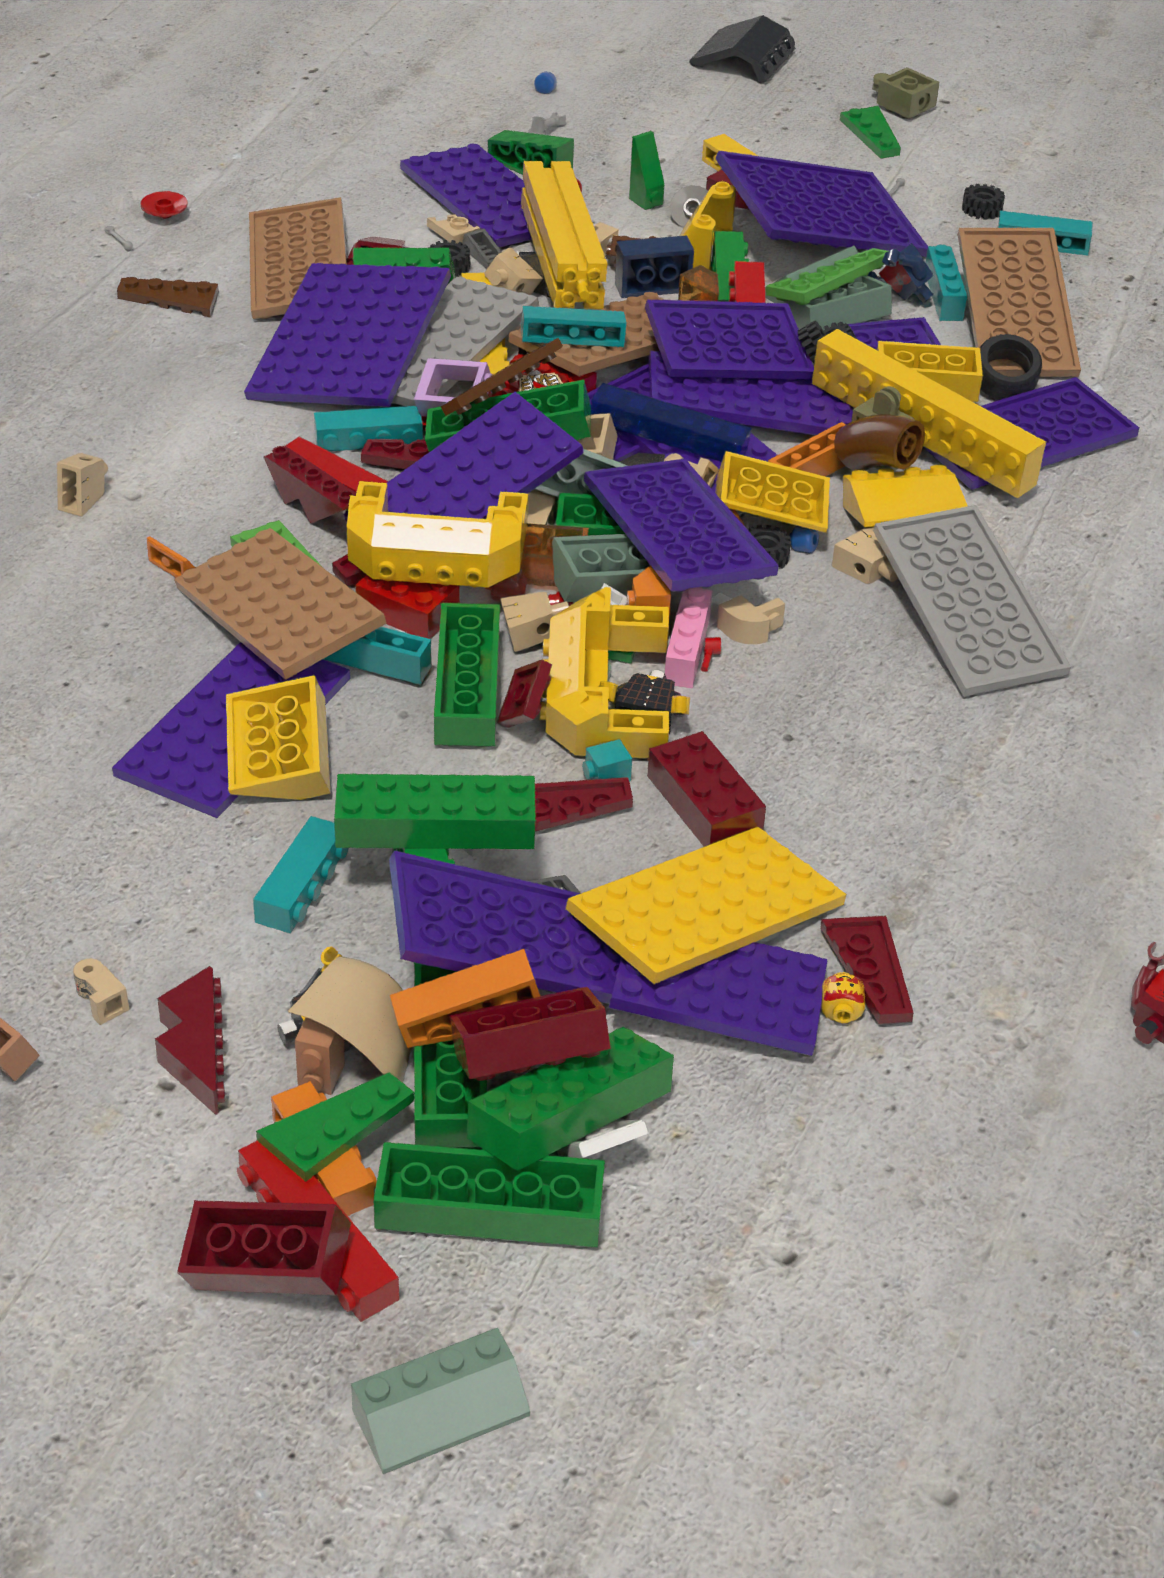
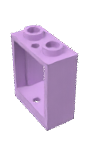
[414,358,493,417]

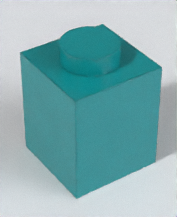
[582,739,632,782]

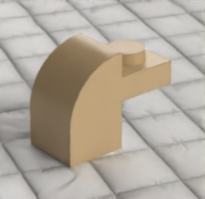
[717,595,785,644]

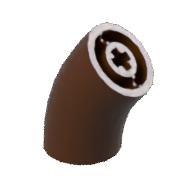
[834,414,925,471]

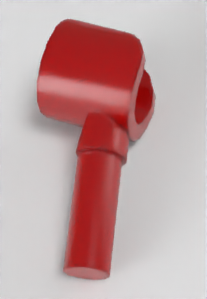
[701,637,721,672]

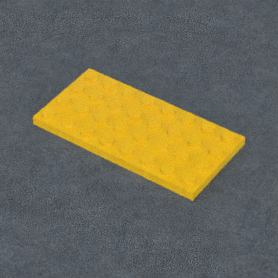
[566,827,847,984]

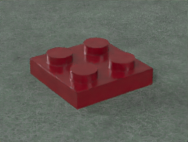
[497,659,553,728]

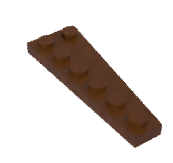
[440,338,563,416]

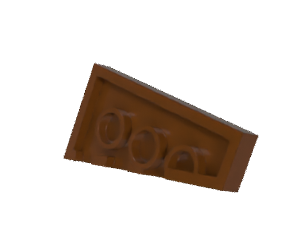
[117,277,219,317]

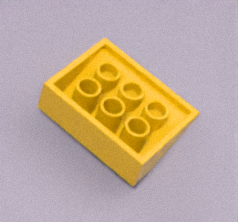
[715,451,830,533]
[843,465,968,527]
[226,675,331,800]

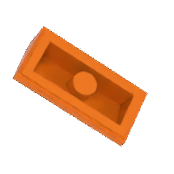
[147,536,196,578]

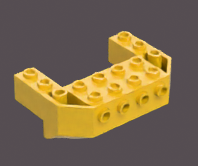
[347,481,528,588]
[540,587,669,758]

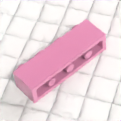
[665,587,713,688]

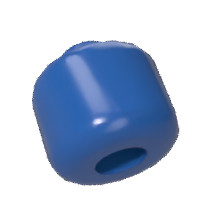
[534,71,557,94]
[789,525,819,553]

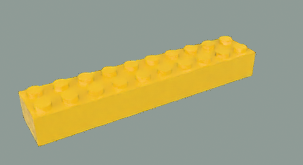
[812,329,1046,499]

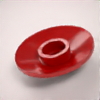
[140,191,188,219]

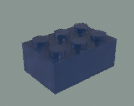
[615,235,694,298]

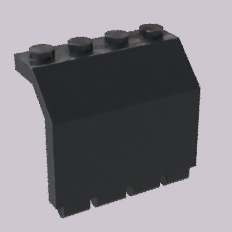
[689,15,796,83]

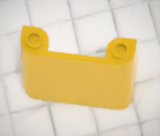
[679,182,736,281]

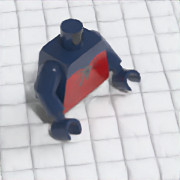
[867,243,934,304]

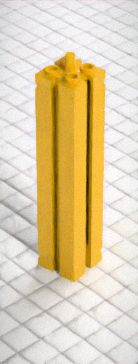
[521,161,607,309]

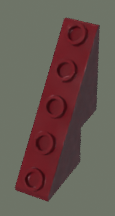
[263,446,356,524]
[155,966,225,1115]

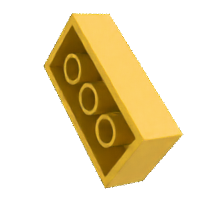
[877,341,983,402]

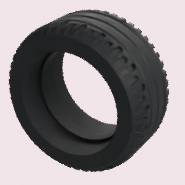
[980,334,1042,400]

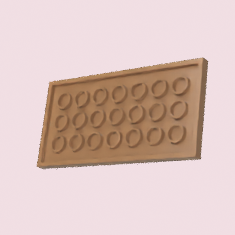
[249,197,347,319]
[957,228,1081,377]
[508,292,665,376]
[174,528,386,679]

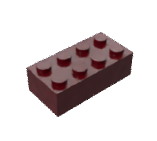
[647,731,766,847]
[450,987,611,1081]
[177,1200,351,1295]

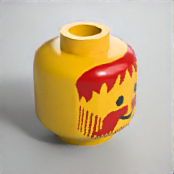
[821,972,865,1023]

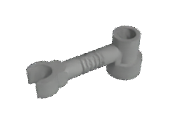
[528,112,566,135]

